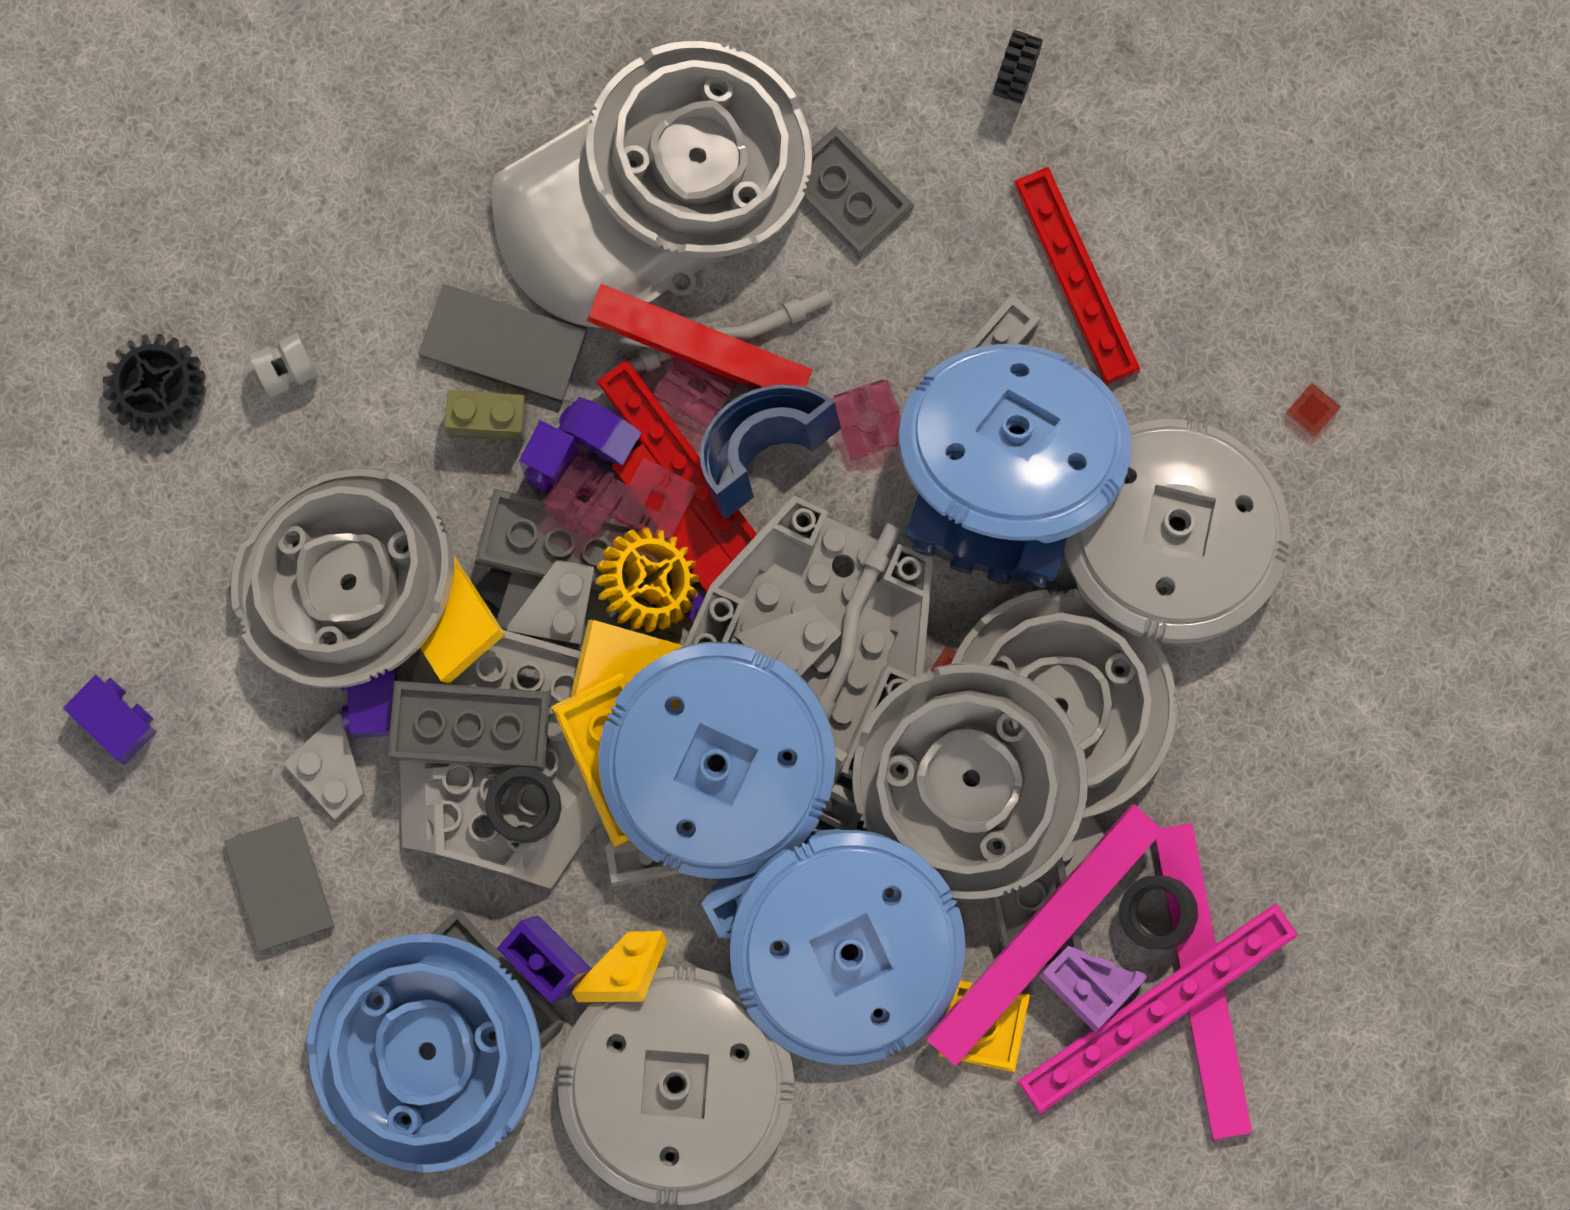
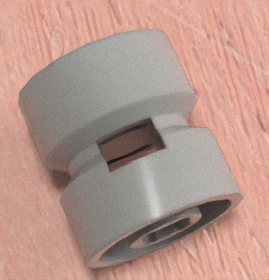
[249,332,319,399]

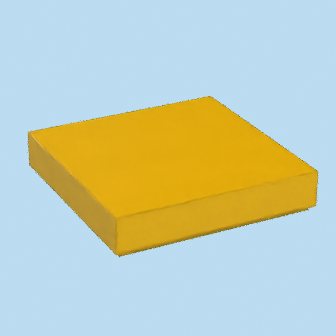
[938,980,1030,1072]

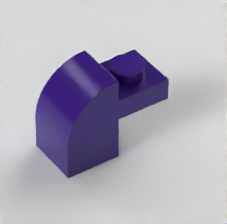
[557,397,642,465]

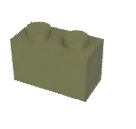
[444,390,528,442]

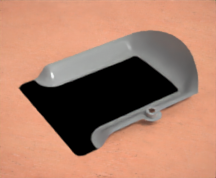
[492,115,750,328]

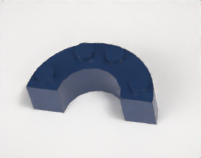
[700,385,841,520]
[905,493,1068,588]

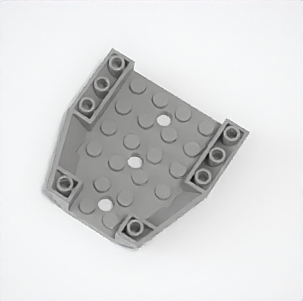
[677,495,933,780]
[400,630,600,889]

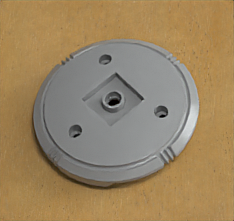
[586,41,812,258]
[1063,419,1290,644]
[231,469,454,688]
[951,589,1177,819]
[852,663,1088,900]
[558,967,794,1205]

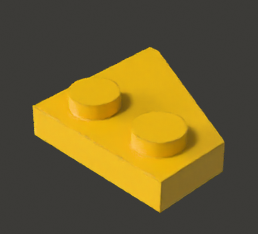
[572,931,668,1002]

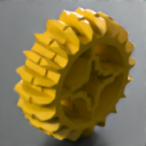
[595,528,699,632]

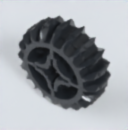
[103,334,207,437]

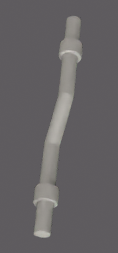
[612,289,832,373]
[816,523,900,719]

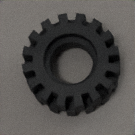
[993,30,1043,104]

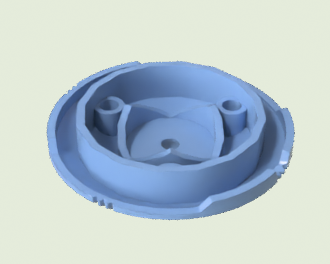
[898,344,1132,543]
[598,642,836,879]
[730,830,965,1065]
[306,934,541,1173]

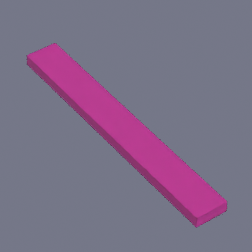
[925,804,1164,1066]
[1155,823,1252,1140]
[1017,903,1299,1114]

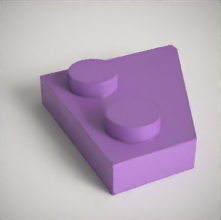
[1039,946,1147,1032]

